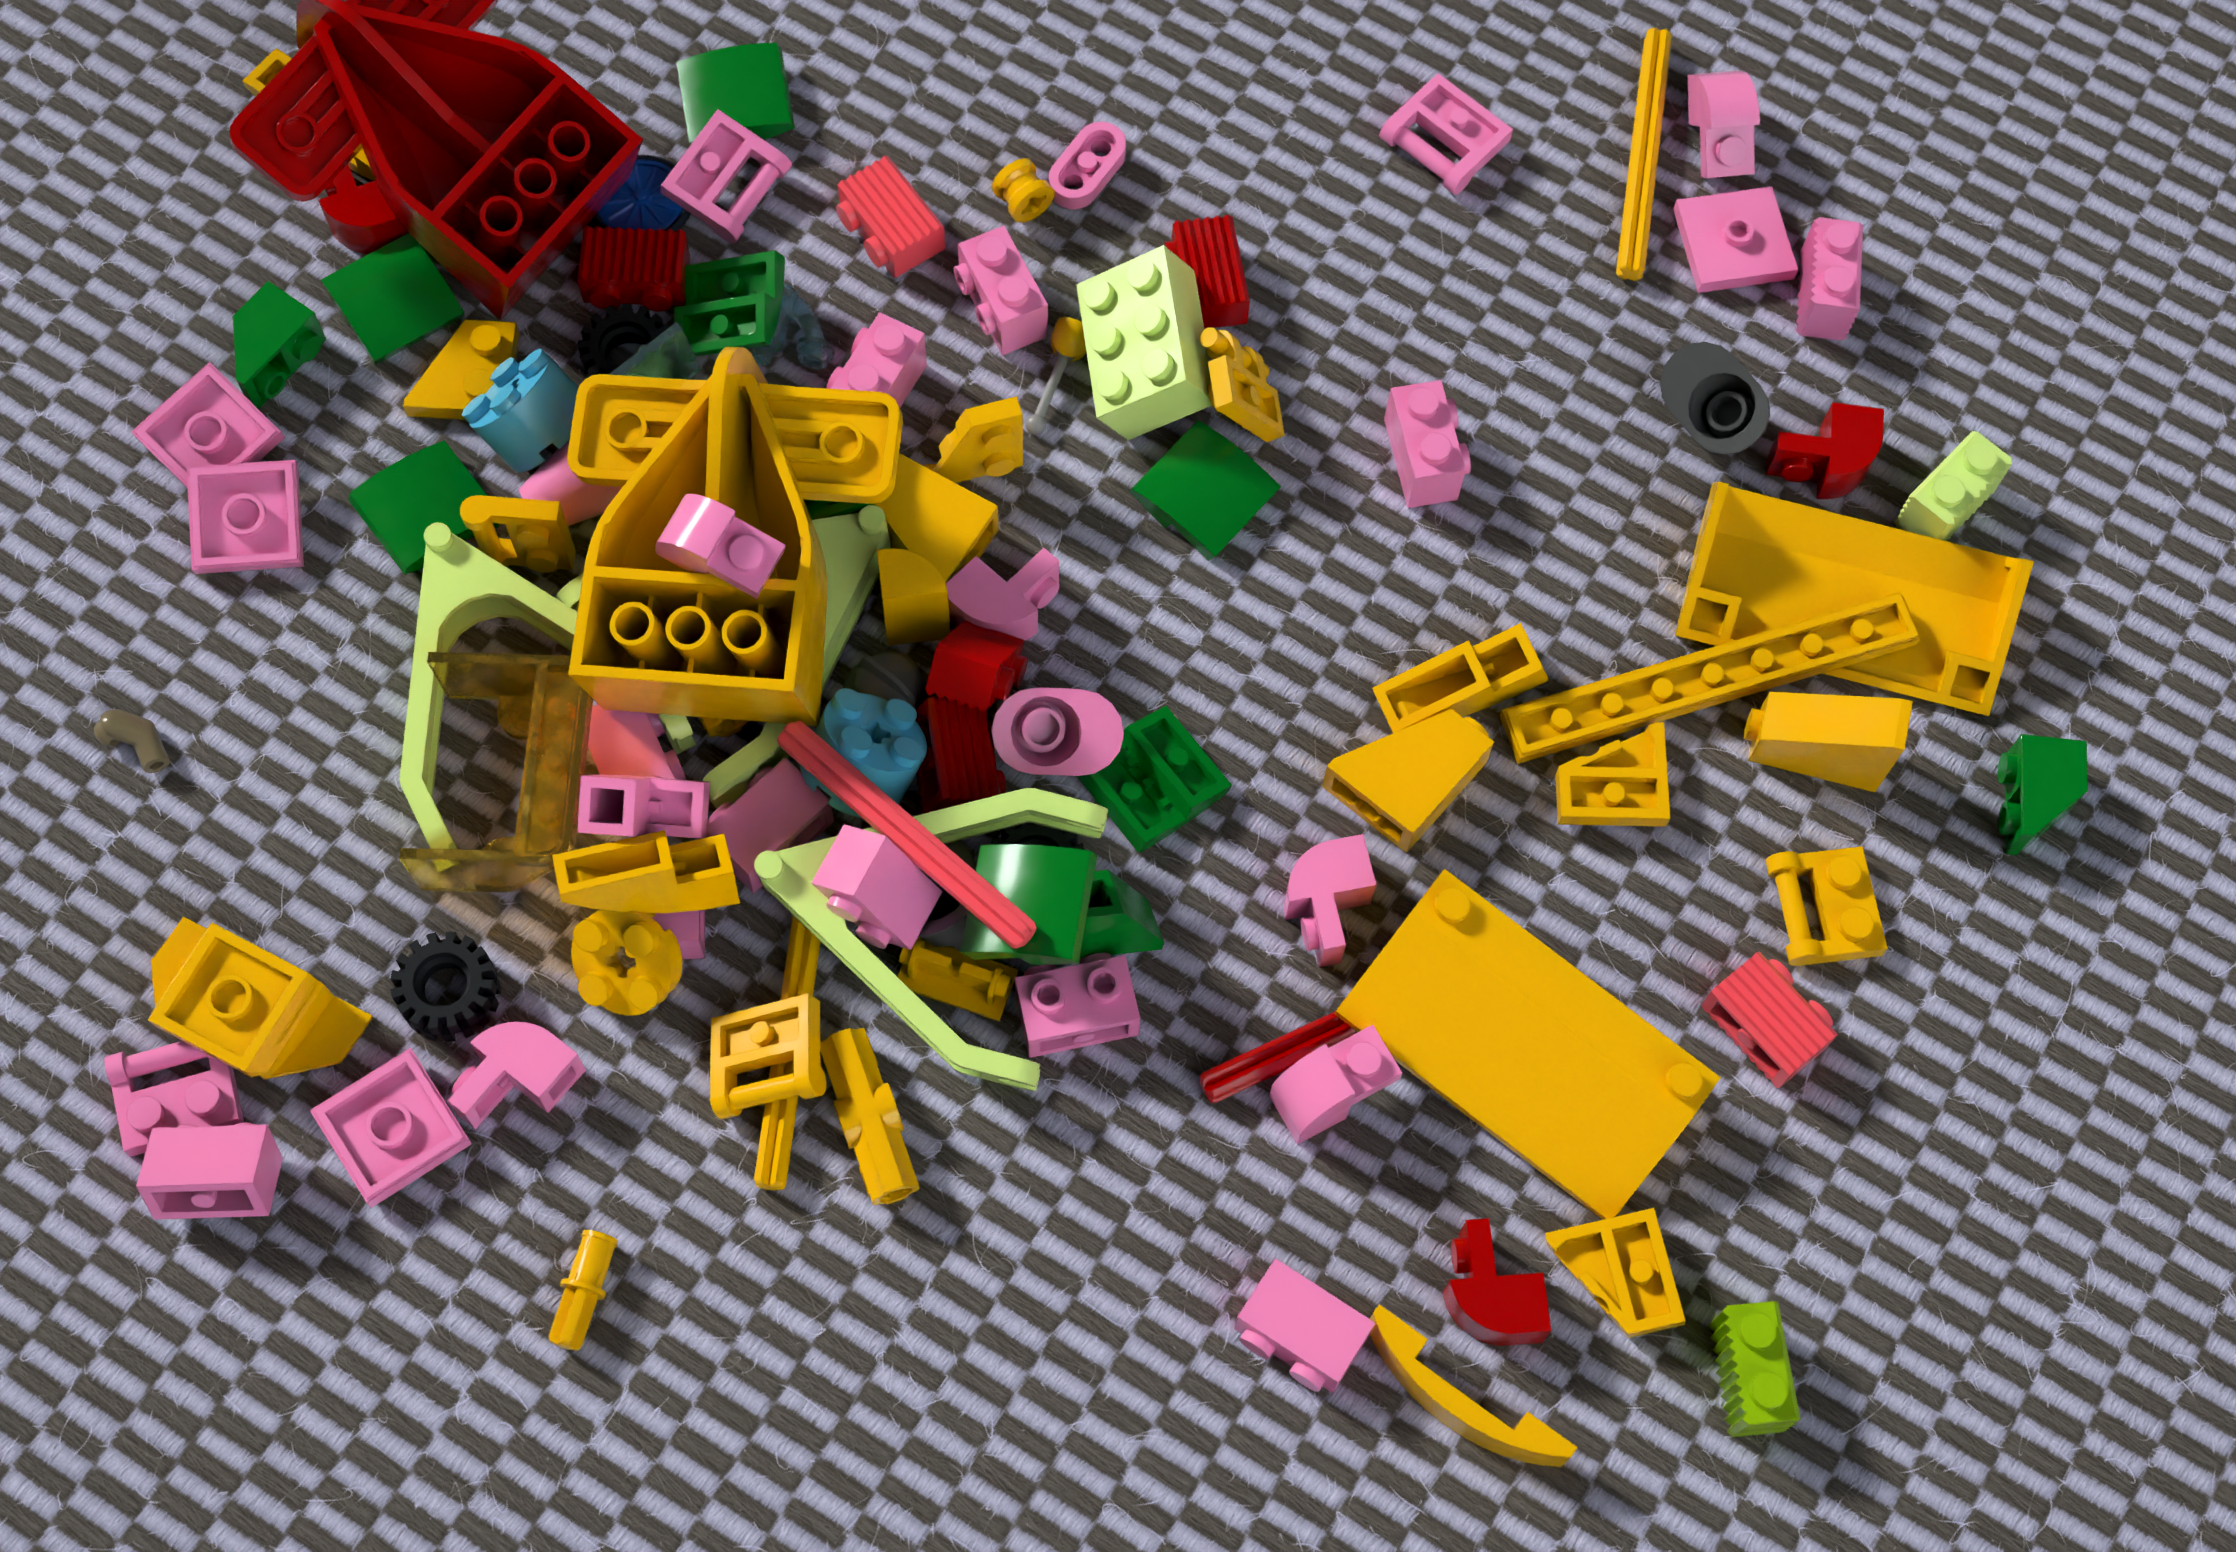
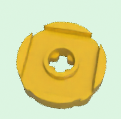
[571,910,682,1016]

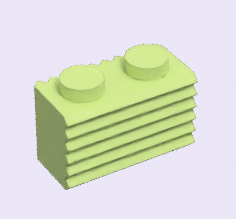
[1894,431,2012,541]

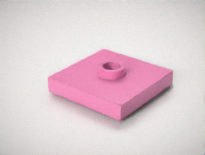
[1673,186,1798,293]
[131,362,285,489]
[187,460,304,574]
[310,1048,472,1208]

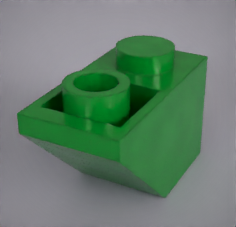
[233,281,326,409]
[1997,734,2088,855]
[1079,870,1164,959]

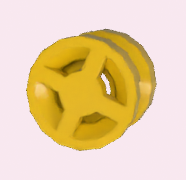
[992,158,1055,223]

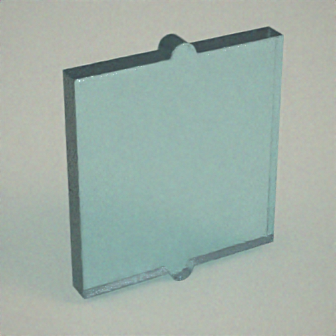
[609,322,701,380]

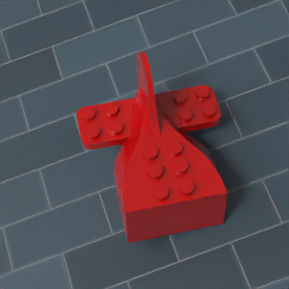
[229,0,643,321]

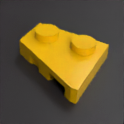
[403,320,519,420]
[924,396,1023,483]
[1555,722,1670,827]
[1545,1208,1686,1338]

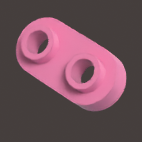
[1049,122,1126,209]

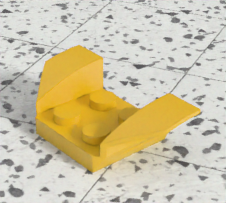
[148,917,373,1079]

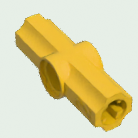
[820,1028,920,1206]

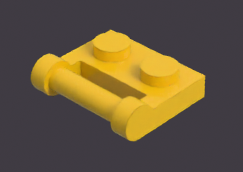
[460,495,576,573]
[1765,846,1888,966]
[710,993,827,1119]

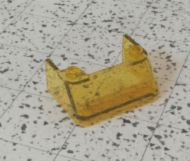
[399,652,593,893]

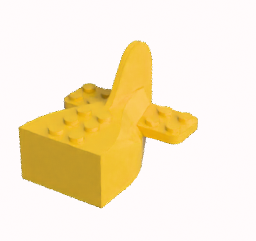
[567,346,903,726]

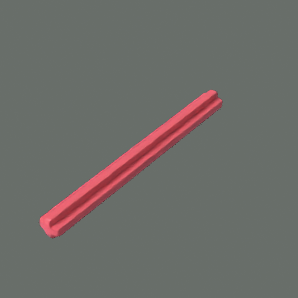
[777,721,1037,949]

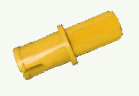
[548,1230,618,1350]

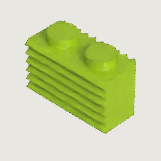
[1708,1301,1801,1437]

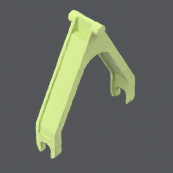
[556,505,892,809]
[399,522,696,865]
[754,788,1108,1091]

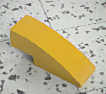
[1372,623,1549,733]
[552,830,740,913]

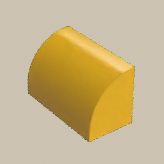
[877,548,951,645]

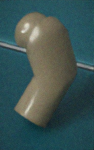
[94,709,170,773]

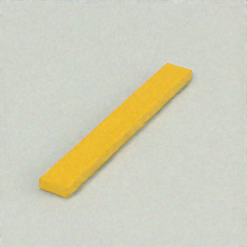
[1500,591,1922,764]

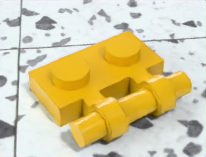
[1200,327,1285,443]

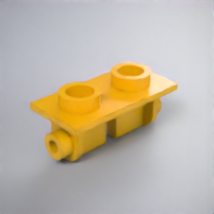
[897,937,1019,1022]

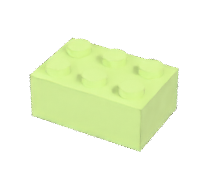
[1076,245,1212,440]

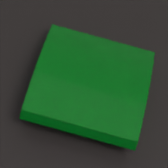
[677,43,795,145]
[321,233,465,366]
[674,250,785,359]
[1129,420,1281,561]
[348,440,499,575]
[1077,706,1232,854]
[960,844,1097,965]

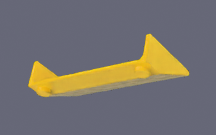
[1675,481,2034,716]
[1334,868,1721,1220]

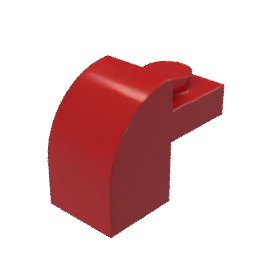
[318,164,409,254]
[1766,402,1884,500]
[1443,1218,1551,1346]

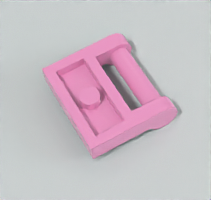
[1379,73,1513,195]
[660,109,792,243]
[104,1041,244,1157]

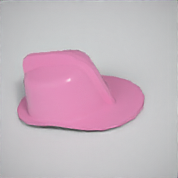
[991,687,1124,776]

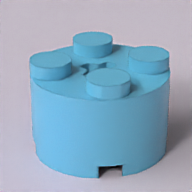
[462,349,579,473]
[800,688,927,817]

